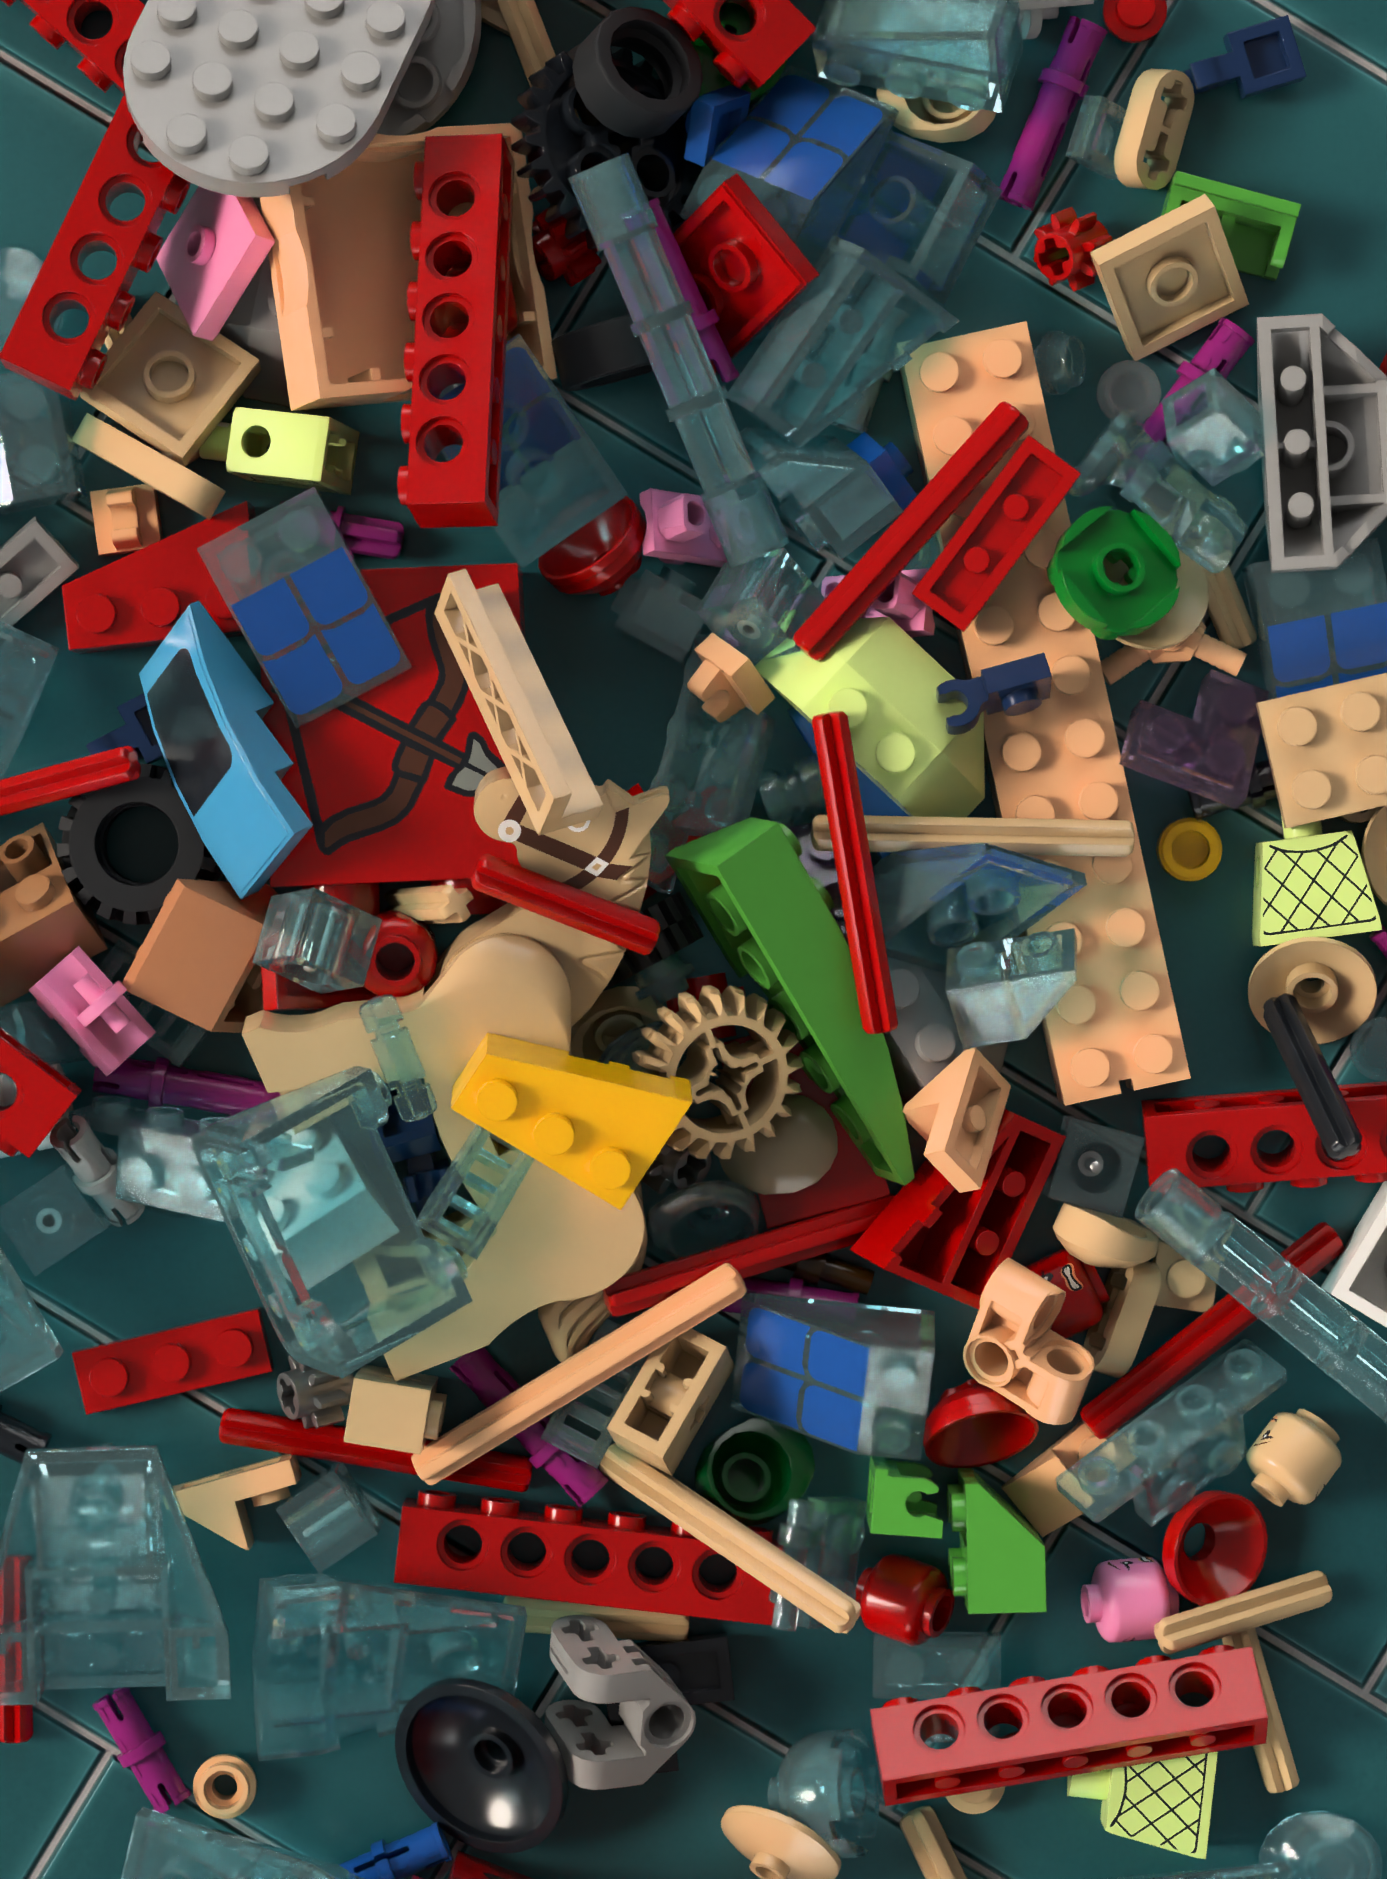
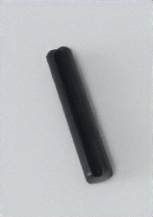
[1263,993,1362,1160]

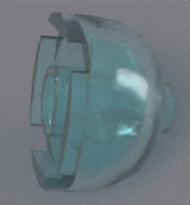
[768,1729,879,1858]

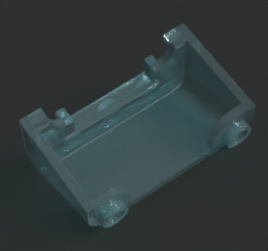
[192,1066,472,1379]

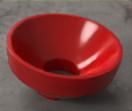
[538,495,646,596]
[922,1379,1039,1468]
[1162,1490,1268,1606]

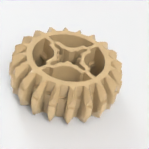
[631,985,804,1159]

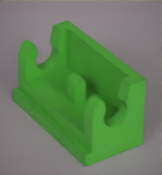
[1161,171,1301,281]
[866,1452,943,1539]

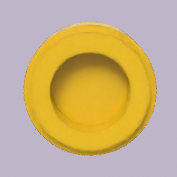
[1156,818,1222,881]

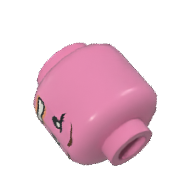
[1081,1557,1179,1643]

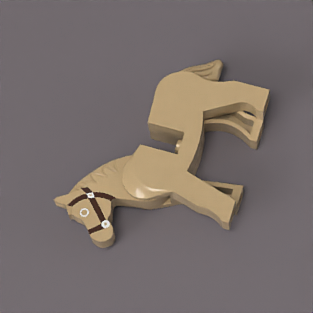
[242,766,670,1382]

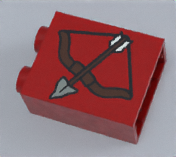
[257,563,526,921]

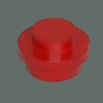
[1102,0,1167,43]

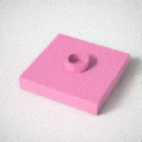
[156,186,275,341]

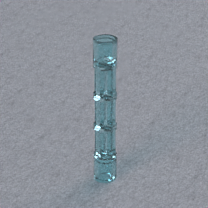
[568,153,790,567]
[1135,1168,1387,1424]

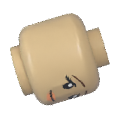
[1246,1408,1342,1507]

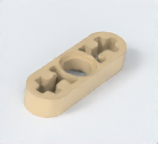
[71,413,226,520]

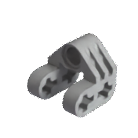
[545,1615,696,1790]

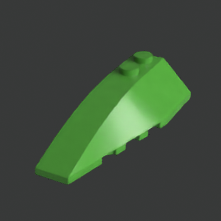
[664,817,915,1185]

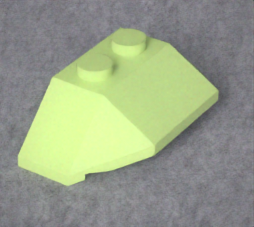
[755,617,985,817]

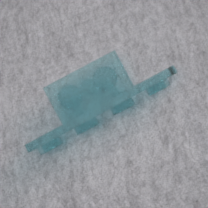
[647,634,776,894]
[68,1095,315,1222]
[1056,1339,1287,1527]

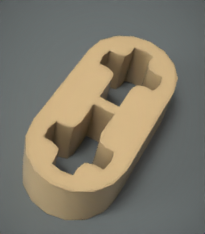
[1114,68,1195,190]
[1083,1261,1161,1378]

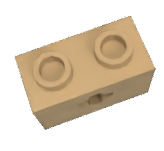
[607,1328,735,1476]
[343,1364,447,1455]

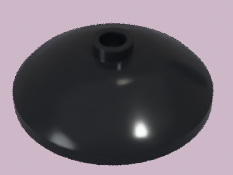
[395,1678,569,1853]

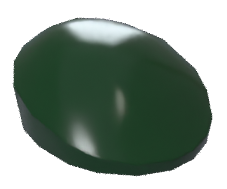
[695,1417,815,1527]

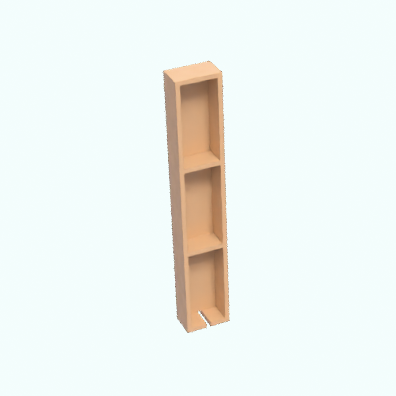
[897,321,1191,1106]

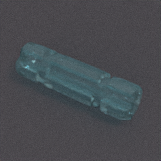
[359,994,437,1122]

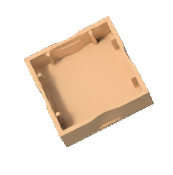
[260,123,557,411]

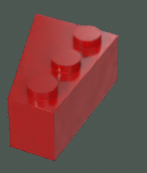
[62,501,262,654]
[850,1109,1066,1309]

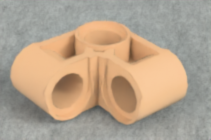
[963,1258,1095,1425]

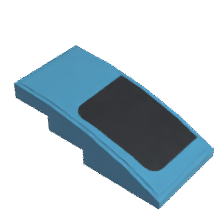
[139,600,313,900]

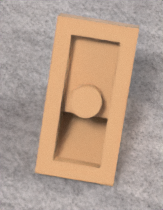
[902,1047,1011,1193]
[1001,1420,1141,1537]
[166,1454,302,1550]

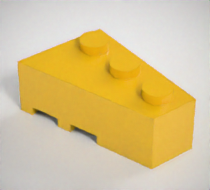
[451,1032,693,1210]

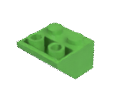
[947,1468,1047,1614]

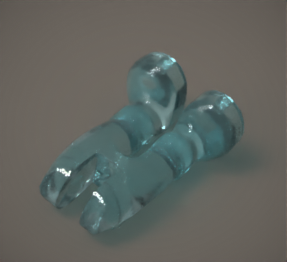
[1068,407,1248,573]

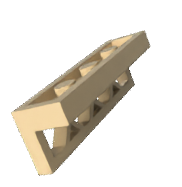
[434,569,604,836]

